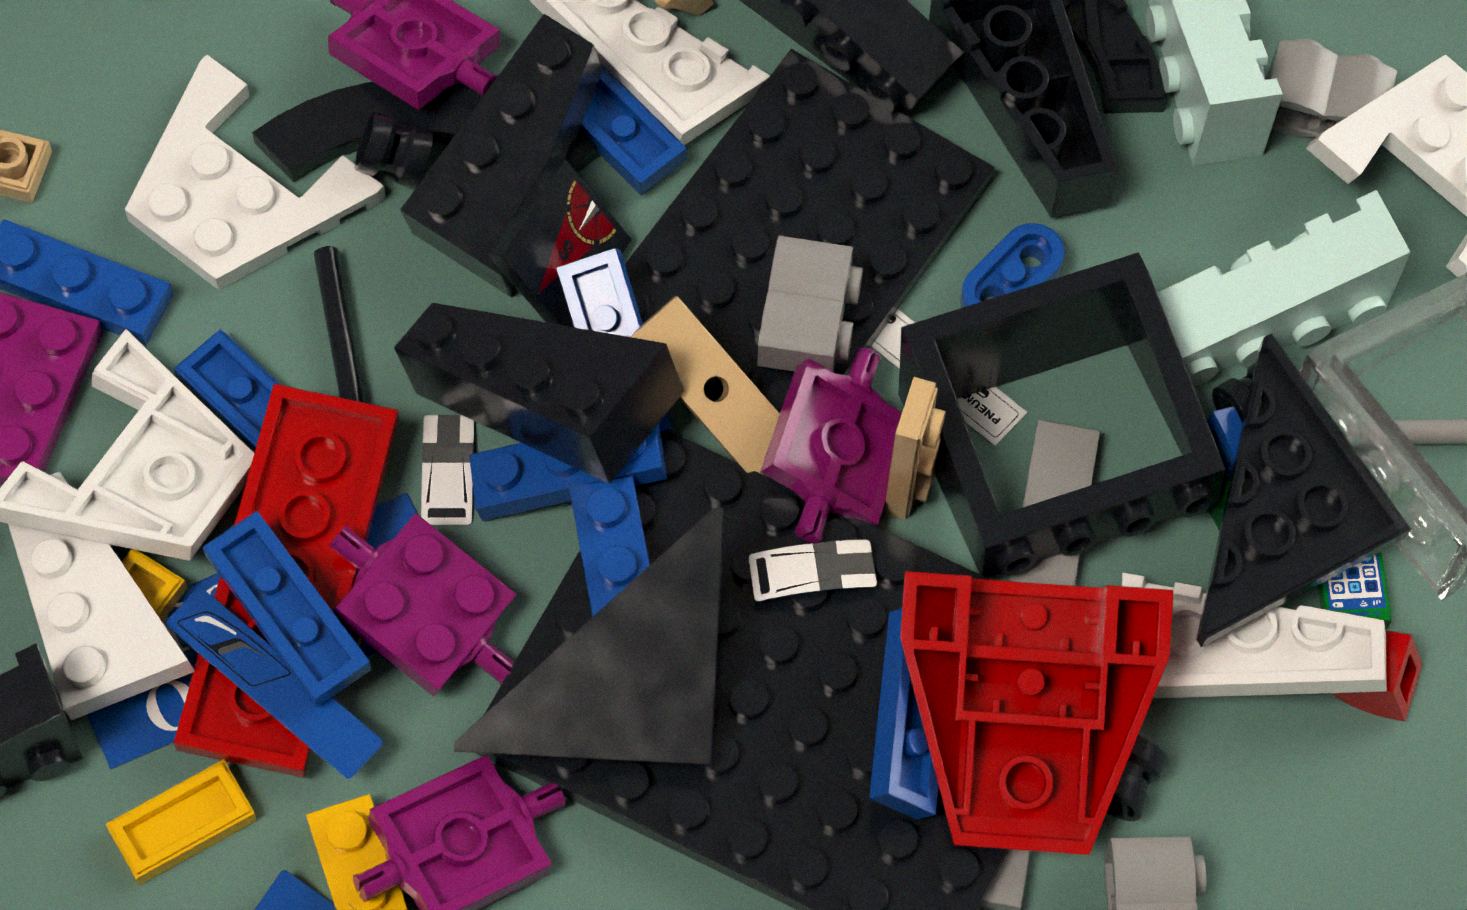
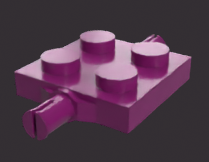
[328,0,500,110]
[760,348,902,543]
[329,513,517,697]
[353,754,565,910]

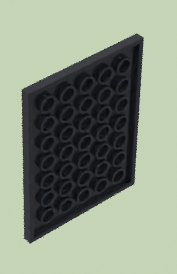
[476,431,1009,910]

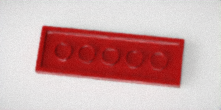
[174,384,399,778]

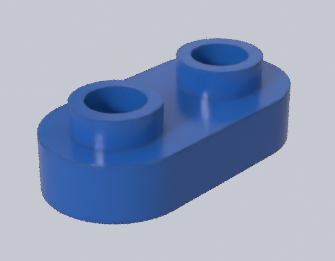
[960,223,1064,308]

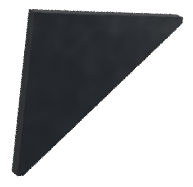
[1196,333,1411,648]
[454,507,725,765]

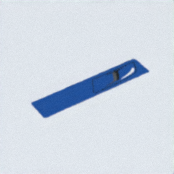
[166,588,383,779]

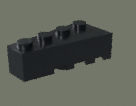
[929,0,1118,218]

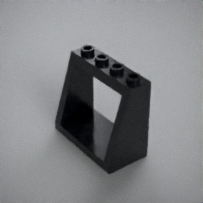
[898,252,1226,578]

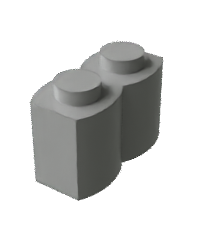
[1267,38,1397,138]
[757,236,863,372]
[1104,837,1206,910]

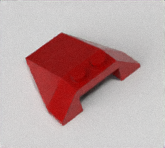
[900,571,1174,855]

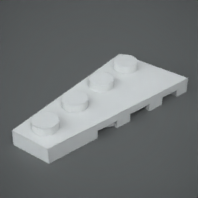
[529,0,770,145]

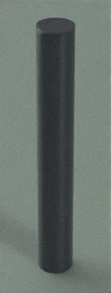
[314,246,366,403]

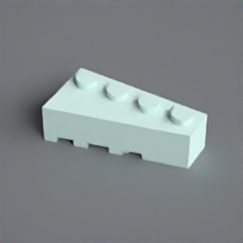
[1146,0,1283,166]
[1157,190,1410,387]

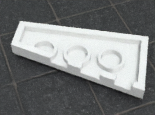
[8,471,195,720]
[1122,572,1387,698]

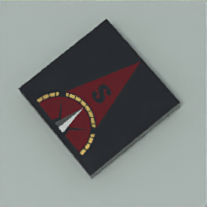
[487,158,632,327]

